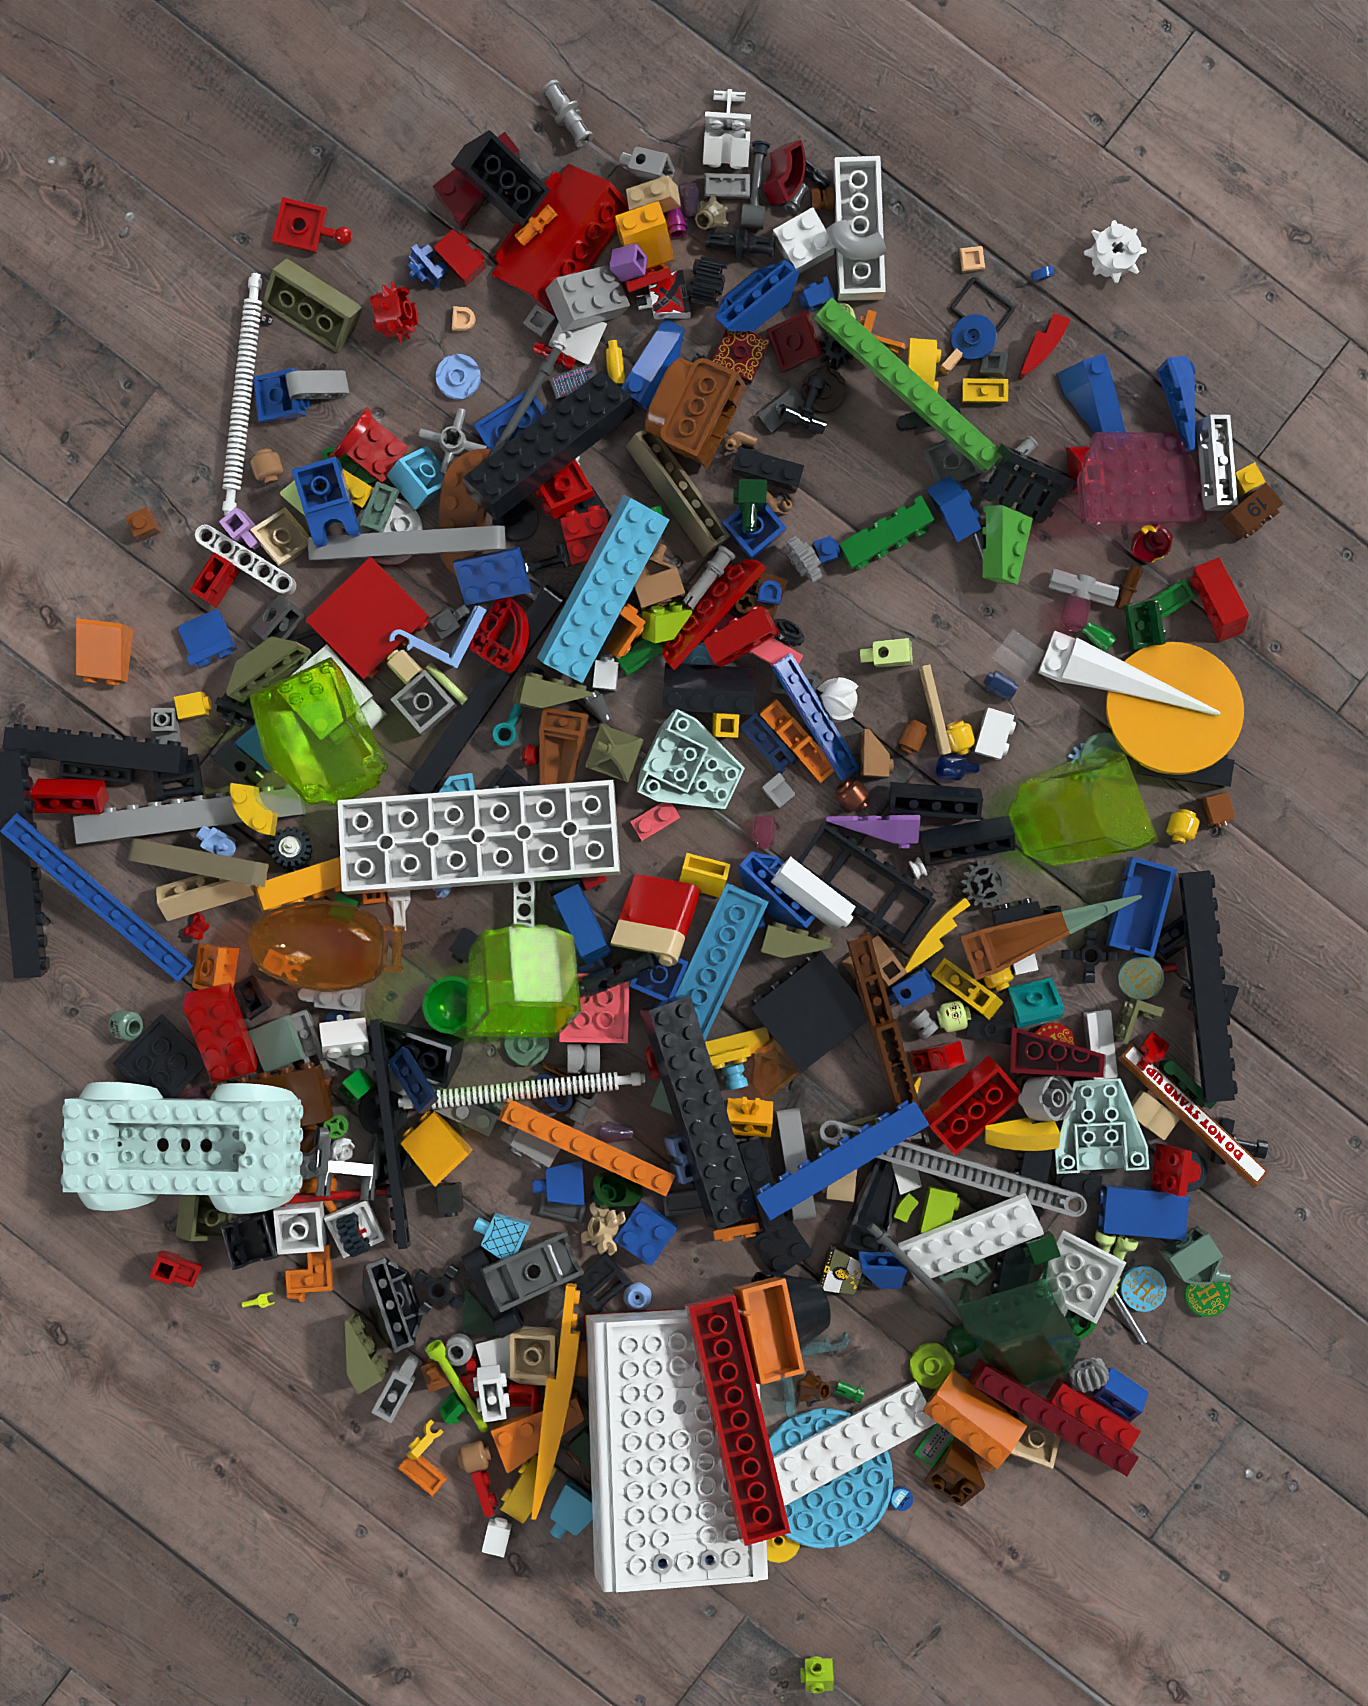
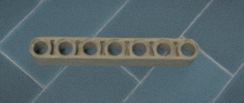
[127,838,269,887]

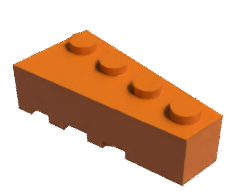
[491,1392,586,1474]

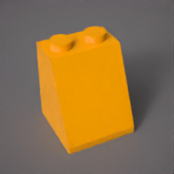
[615,201,674,269]
[400,1111,473,1186]

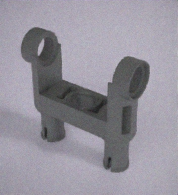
[314,1127,384,1201]

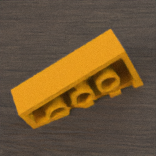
[254,857,342,914]

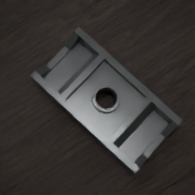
[480,1231,584,1312]

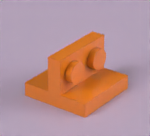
[192,942,239,990]

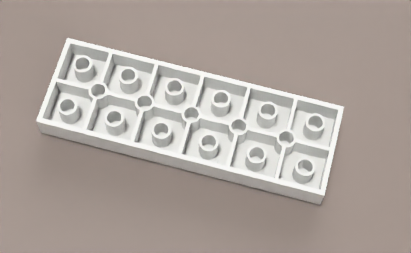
[338,780,620,895]

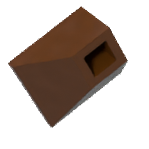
[924,1442,985,1506]

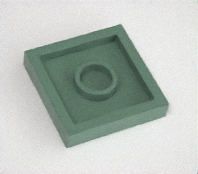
[248,1015,306,1072]

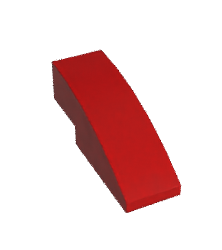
[1018,313,1071,379]

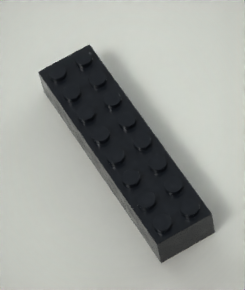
[462,371,634,521]

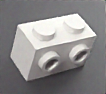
[473,1364,510,1422]

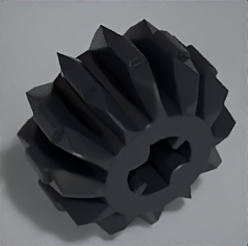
[819,333,854,370]

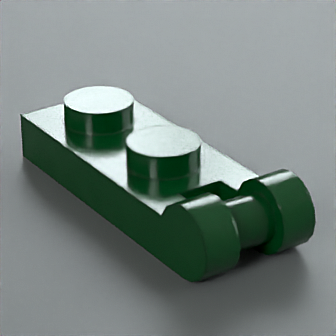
[1159,1059,1216,1109]

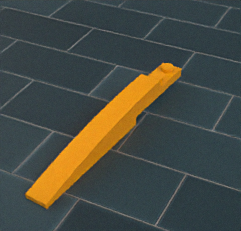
[531,1283,581,1520]

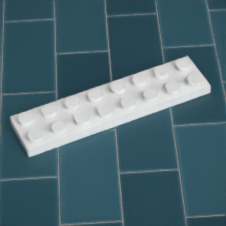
[773,1381,937,1505]

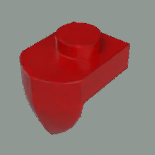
[509,1384,541,1415]

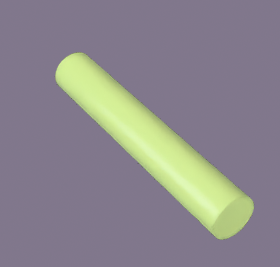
[425,662,468,705]

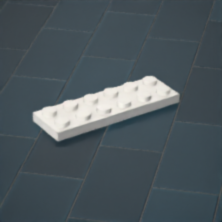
[898,1193,1044,1284]

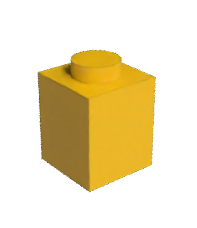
[1235,462,1266,497]
[174,691,212,721]
[711,713,739,738]

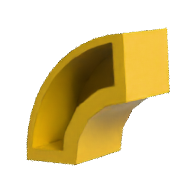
[907,338,941,393]
[230,783,278,836]
[500,1455,557,1524]

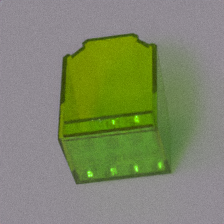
[466,924,581,1038]

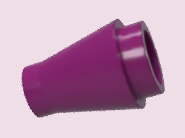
[666,207,688,239]

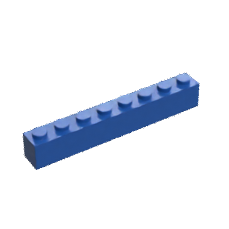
[756,1100,929,1221]

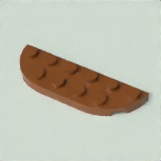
[438,448,491,577]

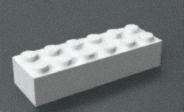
[833,156,885,301]

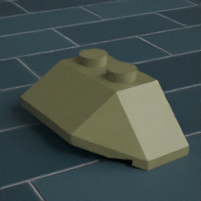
[226,636,311,702]

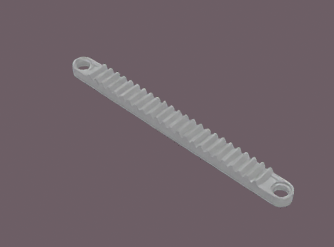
[820,1119,1087,1217]

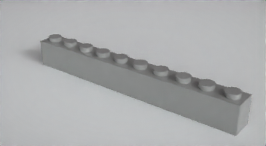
[73,784,306,844]

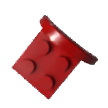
[328,407,409,483]

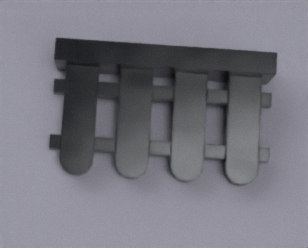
[982,443,1078,523]

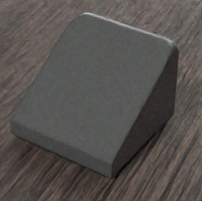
[514,574,546,608]

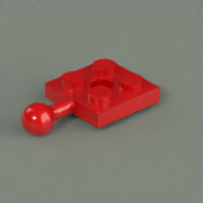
[272,197,353,254]

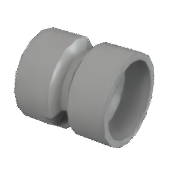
[567,1044,600,1074]

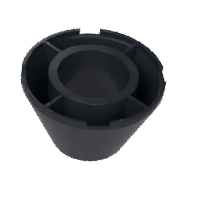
[751,1271,831,1351]

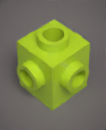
[800,1656,834,1694]

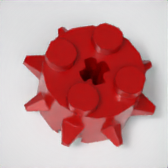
[370,281,419,344]

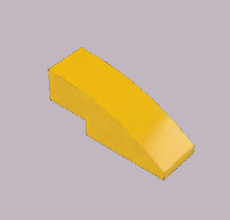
[985,1117,1060,1151]

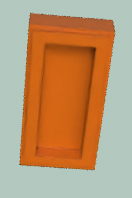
[398,1455,448,1497]

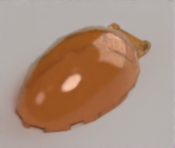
[245,900,405,992]

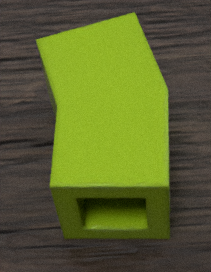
[893,1192,919,1222]

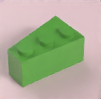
[983,505,1033,585]

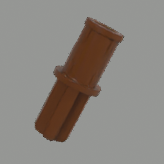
[1114,566,1143,611]

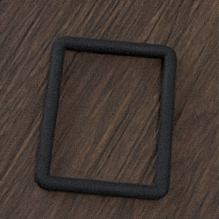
[950,277,1015,333]

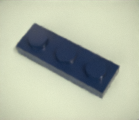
[387,1047,439,1114]

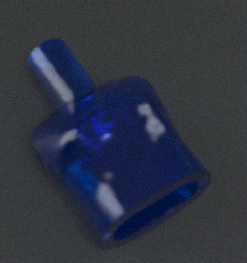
[936,754,980,781]

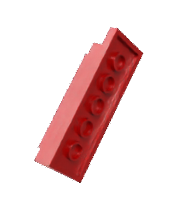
[491,164,630,319]

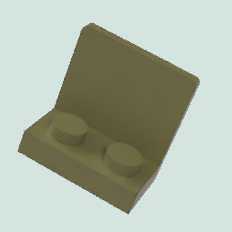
[1113,997,1164,1045]

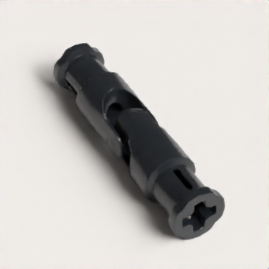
[565,952,657,1003]

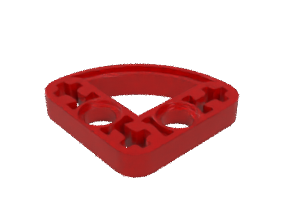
[469,597,529,673]

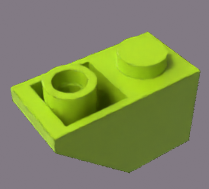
[642,602,692,643]

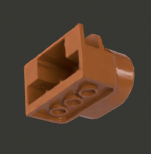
[645,358,747,469]

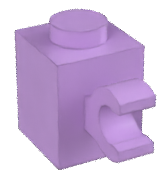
[219,507,261,550]

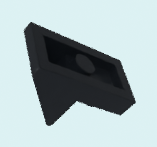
[234,975,273,1021]

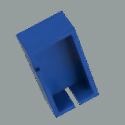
[1104,857,1177,957]

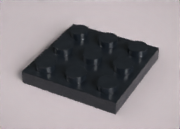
[113,1014,205,1098]

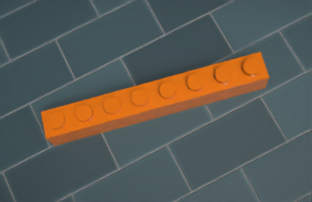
[498,1098,676,1196]

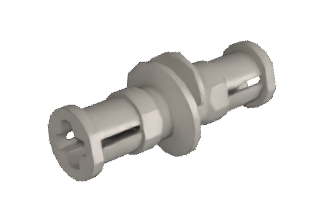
[541,80,594,147]

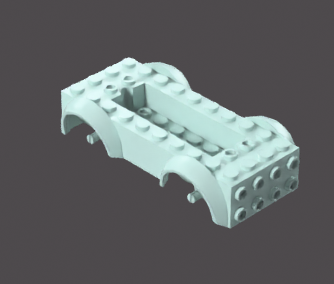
[61,1082,303,1214]

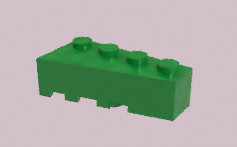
[839,496,935,571]

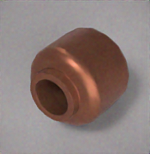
[835,778,869,812]

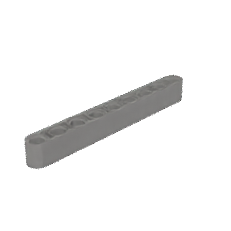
[308,526,506,561]

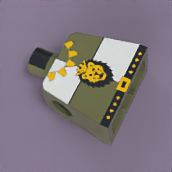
[818,1244,873,1294]

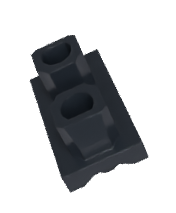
[215,692,258,730]

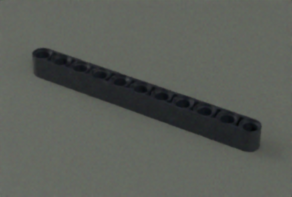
[408,585,566,794]

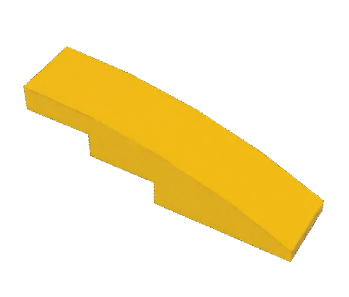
[903,898,970,973]

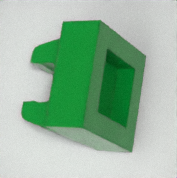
[438,1392,469,1425]

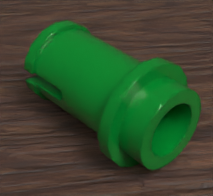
[834,1380,865,1404]

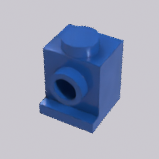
[798,276,835,313]
[812,535,841,567]

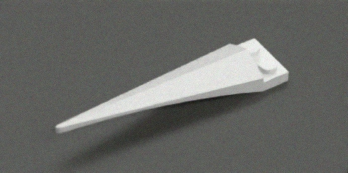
[1038,631,1221,716]

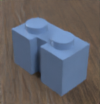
[663,1132,694,1184]

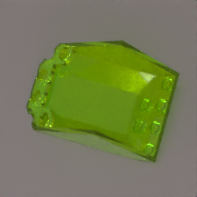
[249,657,388,805]
[1008,748,1158,866]

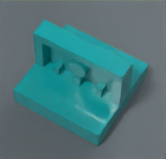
[1008,977,1065,1028]

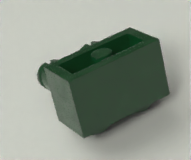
[733,479,767,533]

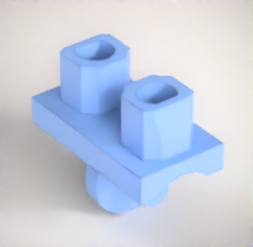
[196,825,237,857]

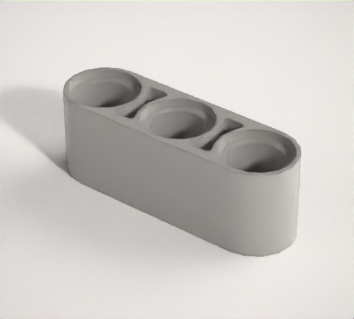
[285,370,350,399]

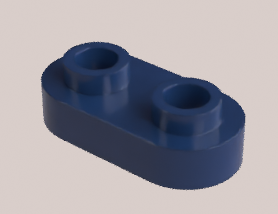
[534,1073,573,1112]

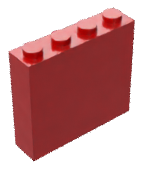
[305,556,429,680]

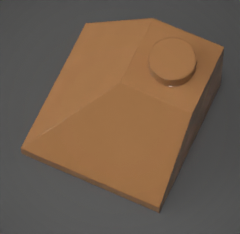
[860,729,894,778]

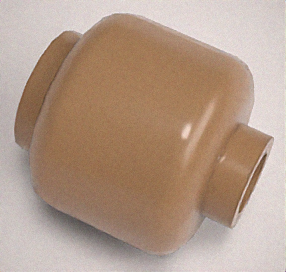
[251,449,284,484]
[457,1440,492,1474]

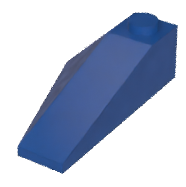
[622,318,685,411]
[1057,353,1129,452]
[1157,356,1195,455]

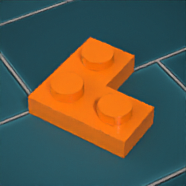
[285,1244,334,1294]

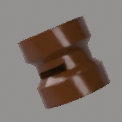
[810,187,835,212]

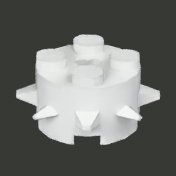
[1084,220,1147,283]

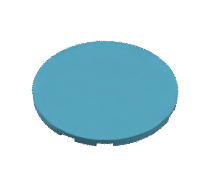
[769,1408,893,1549]

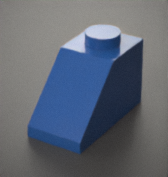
[858,1251,907,1289]

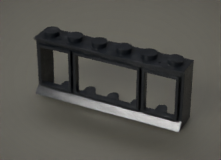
[797,823,936,946]

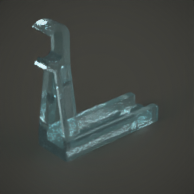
[780,1332,850,1417]

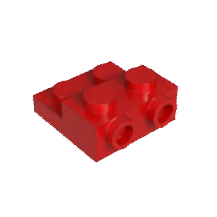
[534,459,594,519]
[560,505,608,566]

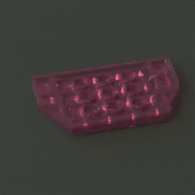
[1077,432,1207,524]

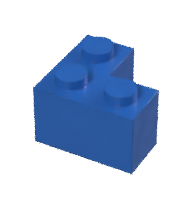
[926,475,982,542]

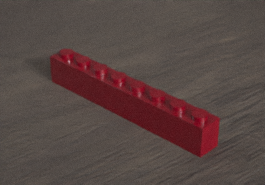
[968,1359,1139,1477]

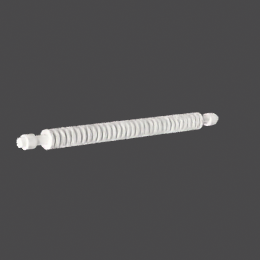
[222,273,262,516]
[398,1072,645,1109]

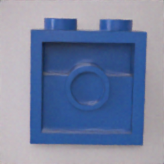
[253,368,309,423]

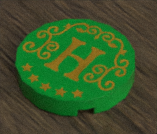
[1184,1281,1231,1317]

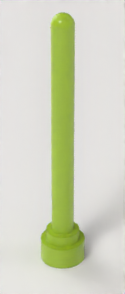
[425,1340,488,1432]

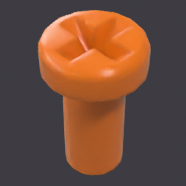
[287,1293,306,1303]

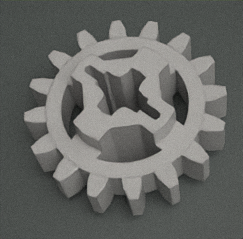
[786,536,822,583]

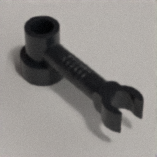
[524,543,572,573]

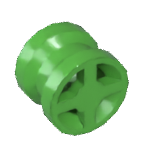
[323,1114,349,1139]

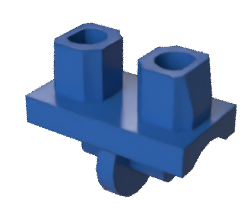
[408,244,448,289]

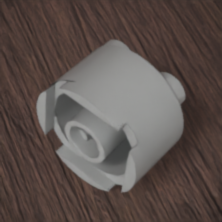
[1018,1075,1073,1121]

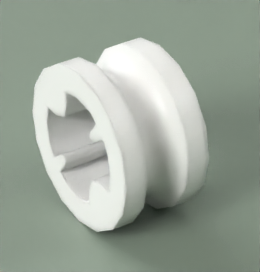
[908,857,927,880]

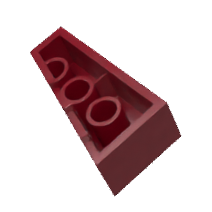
[433,132,521,230]
[1010,1027,1106,1078]

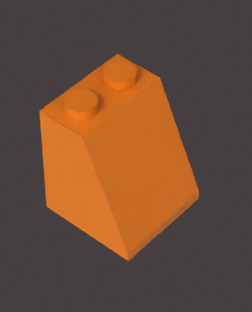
[76,618,134,686]

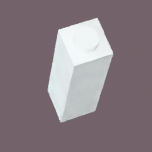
[771,857,855,932]

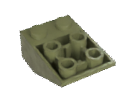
[512,673,592,709]
[760,922,835,958]
[345,1311,389,1394]

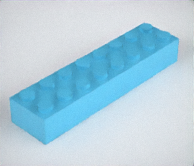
[537,495,669,683]

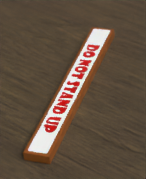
[1118,1043,1268,1188]

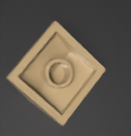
[250,507,310,566]
[1010,1413,1061,1469]

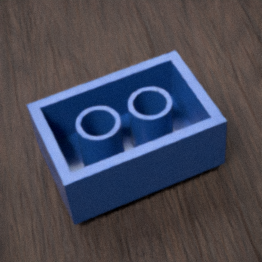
[552,884,612,965]

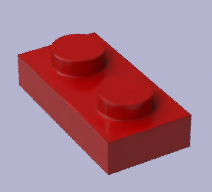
[471,1470,498,1518]

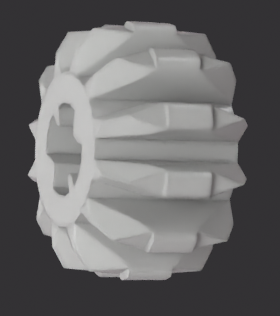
[1068,1357,1109,1392]

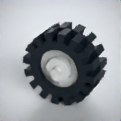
[269,827,312,870]

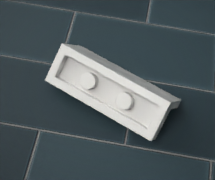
[1083,1010,1118,1080]

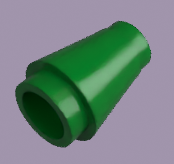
[1082,622,1117,653]

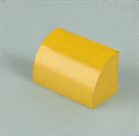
[679,853,730,898]

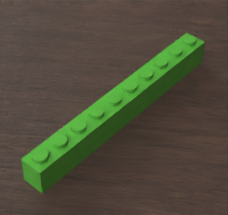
[813,297,1001,472]

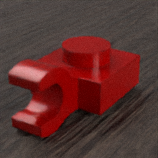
[1136,1031,1170,1071]
[461,1357,480,1398]

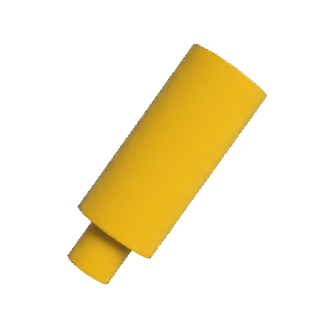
[605,340,625,387]

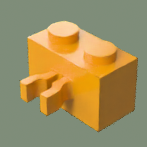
[726,1097,773,1137]

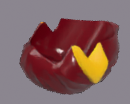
[1130,524,1173,563]

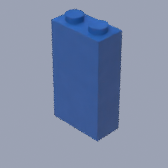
[1096,1184,1189,1240]

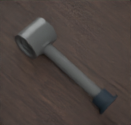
[740,140,770,230]

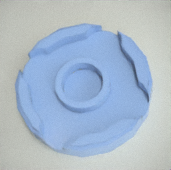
[436,354,481,400]

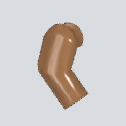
[724,431,758,451]
[766,490,793,515]

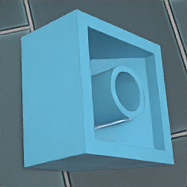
[386,446,445,510]

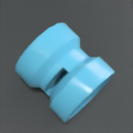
[721,1063,748,1090]

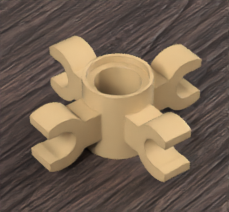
[581,1201,626,1255]

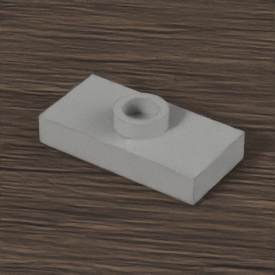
[704,173,750,199]

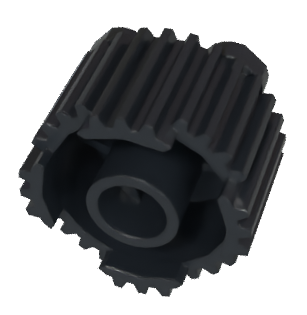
[687,256,728,308]

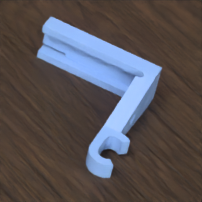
[389,605,486,668]

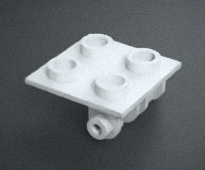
[548,322,607,365]

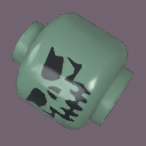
[108,1009,143,1041]

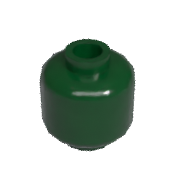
[944,1323,980,1358]

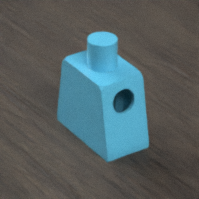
[550,1478,593,1539]

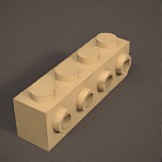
[156,874,254,921]

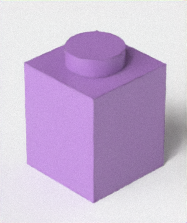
[609,243,647,282]

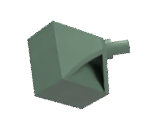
[1160,1226,1231,1285]

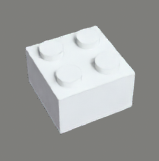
[772,207,835,274]
[273,1201,327,1254]

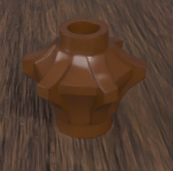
[796,1370,831,1407]

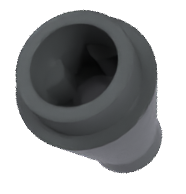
[582,689,612,724]

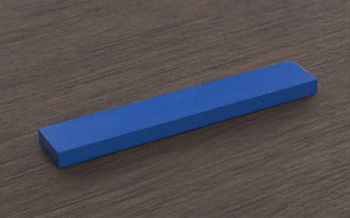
[771,653,860,781]

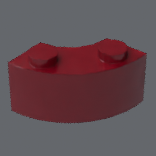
[762,140,806,205]

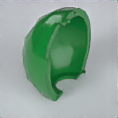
[422,976,481,1035]

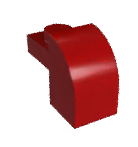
[149,1251,202,1288]

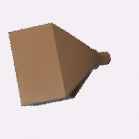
[634,543,685,611]

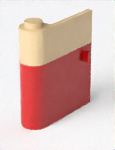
[611,874,701,967]

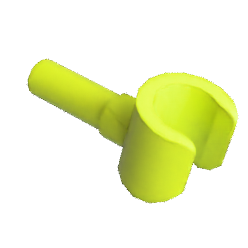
[242,1292,275,1308]

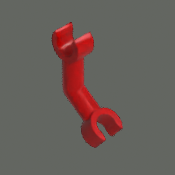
[645,1045,660,1079]

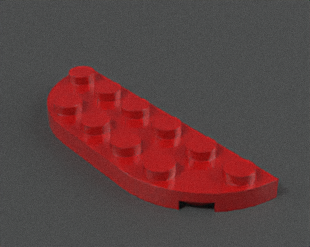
[662,559,767,670]

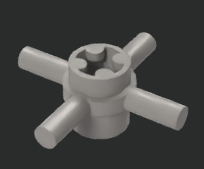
[419,408,487,475]

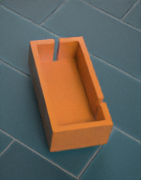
[732,1277,805,1385]

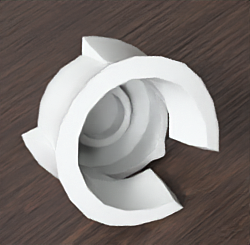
[817,677,858,723]

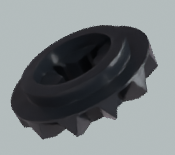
[774,618,804,647]

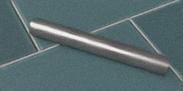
[1112,1290,1148,1345]

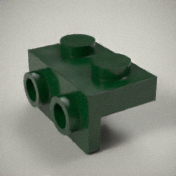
[1123,599,1166,650]

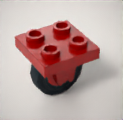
[1151,1143,1208,1197]

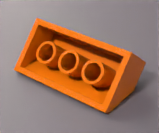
[923,1368,1027,1469]

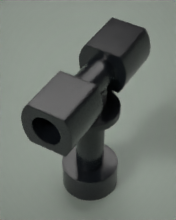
[779,375,827,434]
[1210,1117,1268,1165]

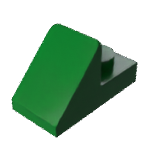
[338,1068,375,1106]

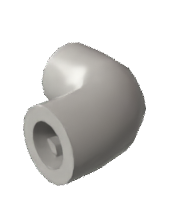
[826,220,887,261]

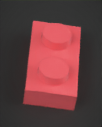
[630,802,681,841]

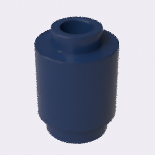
[983,670,1019,701]

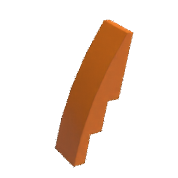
[758,698,834,783]

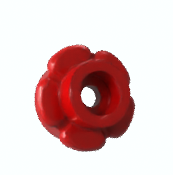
[521,744,539,766]

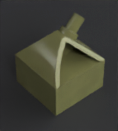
[585,724,644,784]

